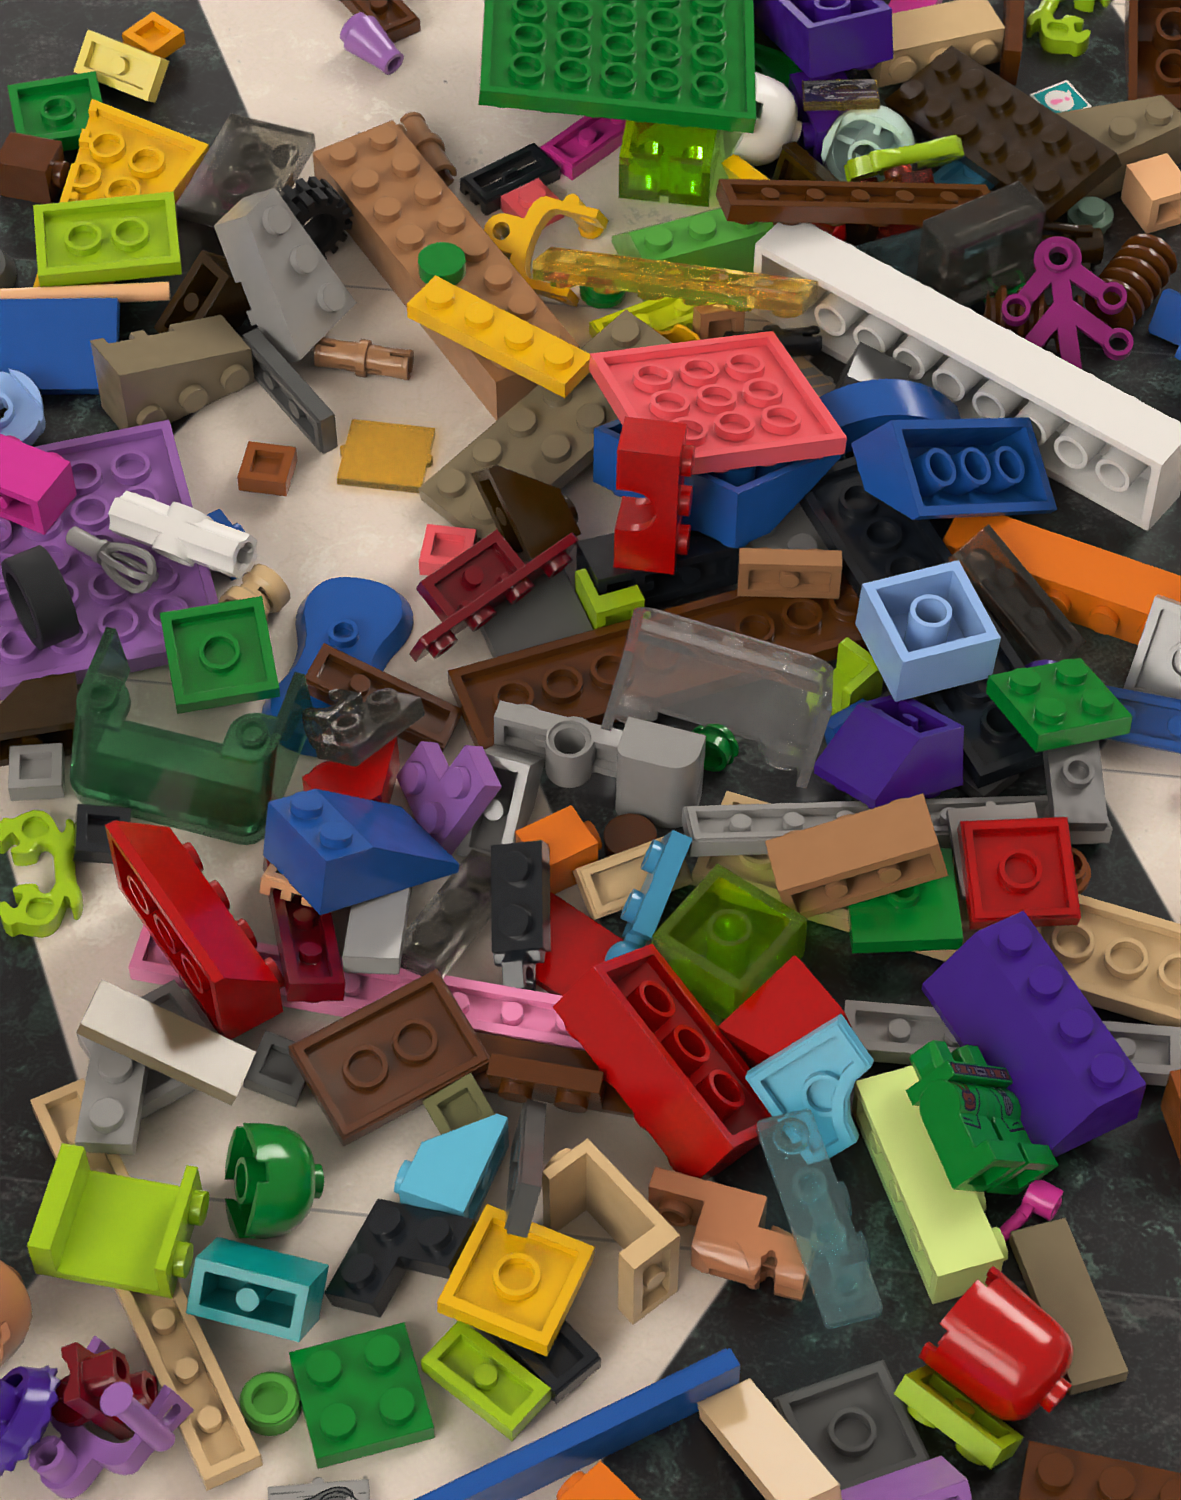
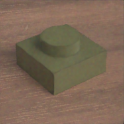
[422,1073,495,1135]

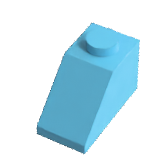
[394,1114,509,1220]

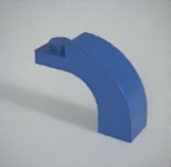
[819,379,961,457]

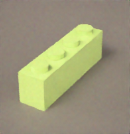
[852,1066,1008,1304]

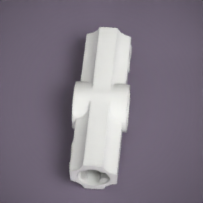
[108,490,257,579]

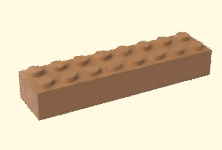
[312,120,580,421]

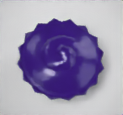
[0,1365,61,1476]

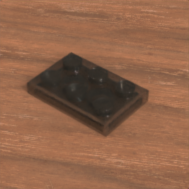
[176,113,316,227]

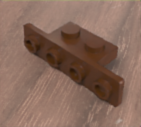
[474,1032,634,1118]

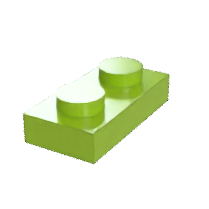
[421,1321,551,1441]
[894,1365,1024,1469]

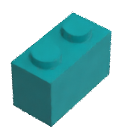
[186,1237,329,1342]

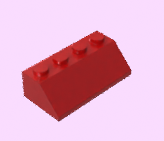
[105,820,285,1040]
[553,943,780,1180]

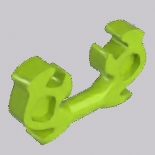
[1025,0,1111,57]
[843,135,965,182]
[0,810,84,938]

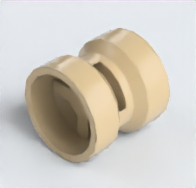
[219,564,291,621]

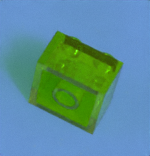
[652,863,807,1019]

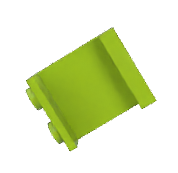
[27,1143,209,1299]

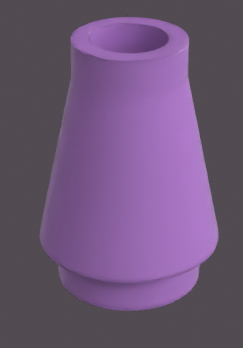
[340,12,404,75]

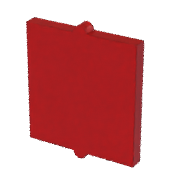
[536,892,624,996]

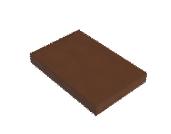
[288,969,490,1147]

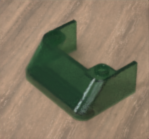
[69,627,315,845]

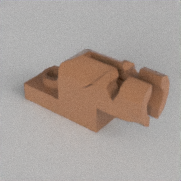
[648,1167,817,1302]

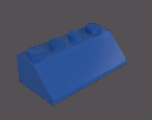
[851,417,1057,520]

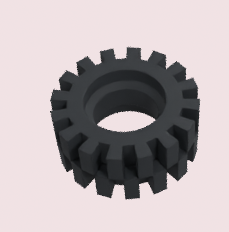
[282,176,353,259]

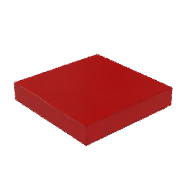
[957,817,1081,930]

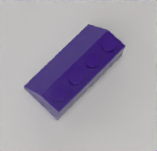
[922,910,1147,1157]

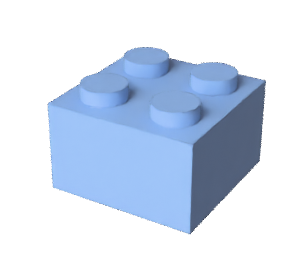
[855,560,1001,702]

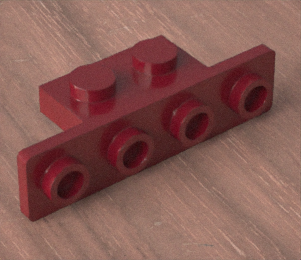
[409,529,579,662]

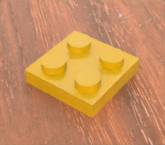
[437,1204,595,1357]

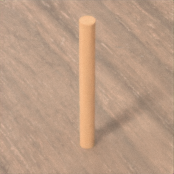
[0,282,170,303]

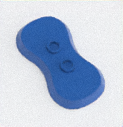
[262,577,413,758]

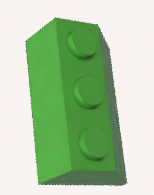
[612,207,774,302]

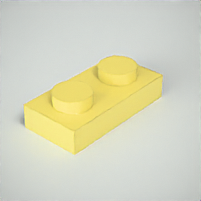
[74,30,169,103]

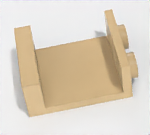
[542,1138,680,1325]

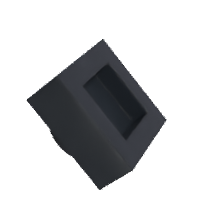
[73,804,131,864]

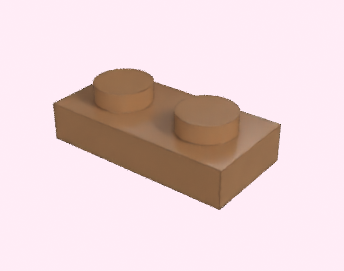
[737,547,842,599]

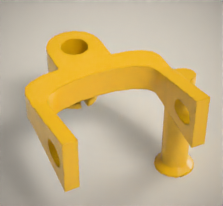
[484,194,608,307]

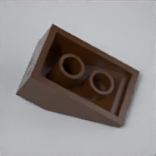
[1125,0,1181,111]

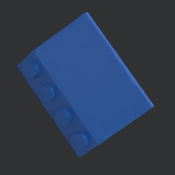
[593,419,841,548]

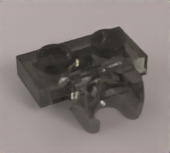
[302,688,425,767]

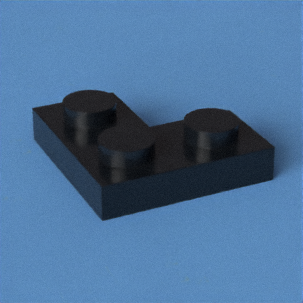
[324,1198,477,1318]

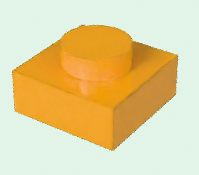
[122,11,186,59]

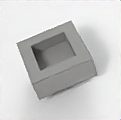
[8,743,65,801]

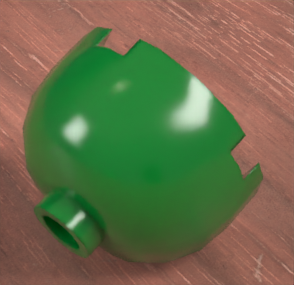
[225,1123,324,1239]

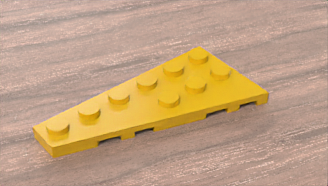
[33,99,210,287]

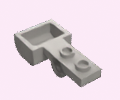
[494,700,706,828]

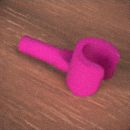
[999,1180,1063,1242]

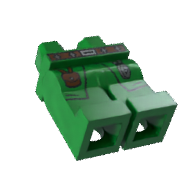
[906,1040,1059,1195]

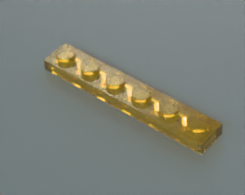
[532,247,818,318]

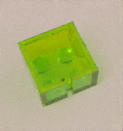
[619,120,721,207]

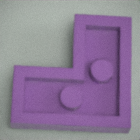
[396,741,502,855]

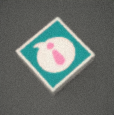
[1030,80,1092,113]

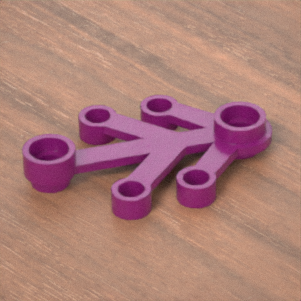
[1001,236,1134,369]

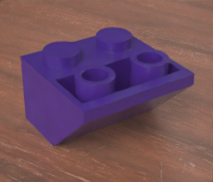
[814,695,964,809]

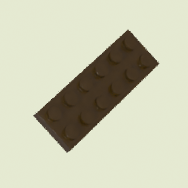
[884,46,1122,224]

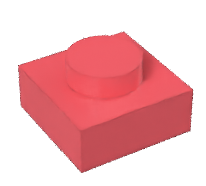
[501,178,564,227]
[419,524,477,576]

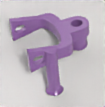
[29,1335,194,1499]

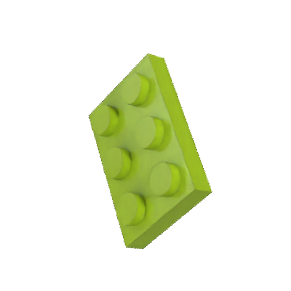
[33,191,182,287]

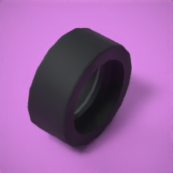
[1,545,79,650]

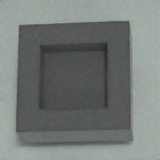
[243,1030,306,1107]

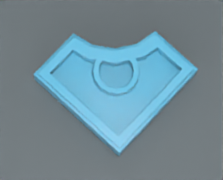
[745,1014,874,1170]

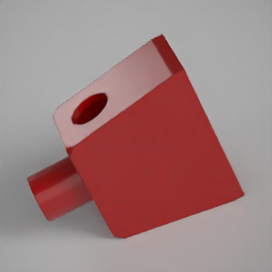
[718,955,852,1068]

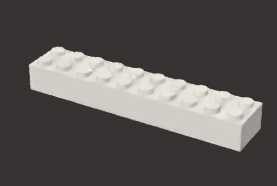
[751,222,1181,531]

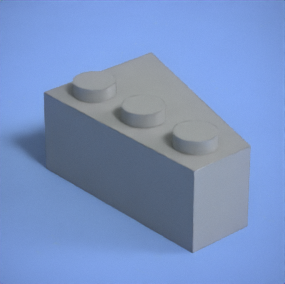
[214,188,356,363]

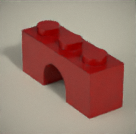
[614,416,695,575]

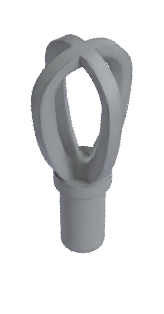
[66,526,159,593]

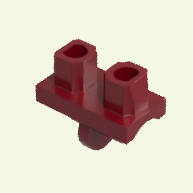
[51,1342,158,1441]

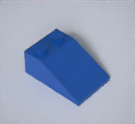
[263,789,460,915]

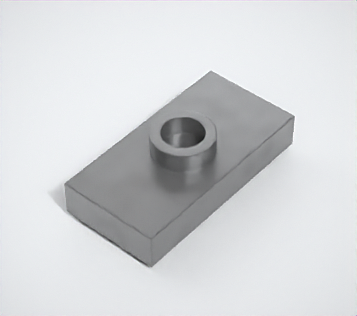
[1043,740,1108,831]

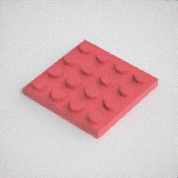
[589,331,847,475]

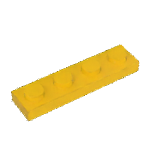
[407,276,590,398]

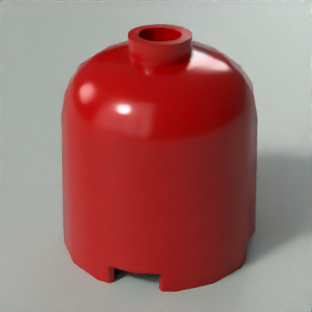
[919,1266,1074,1421]

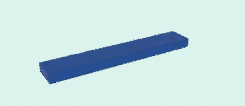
[414,1348,740,1500]

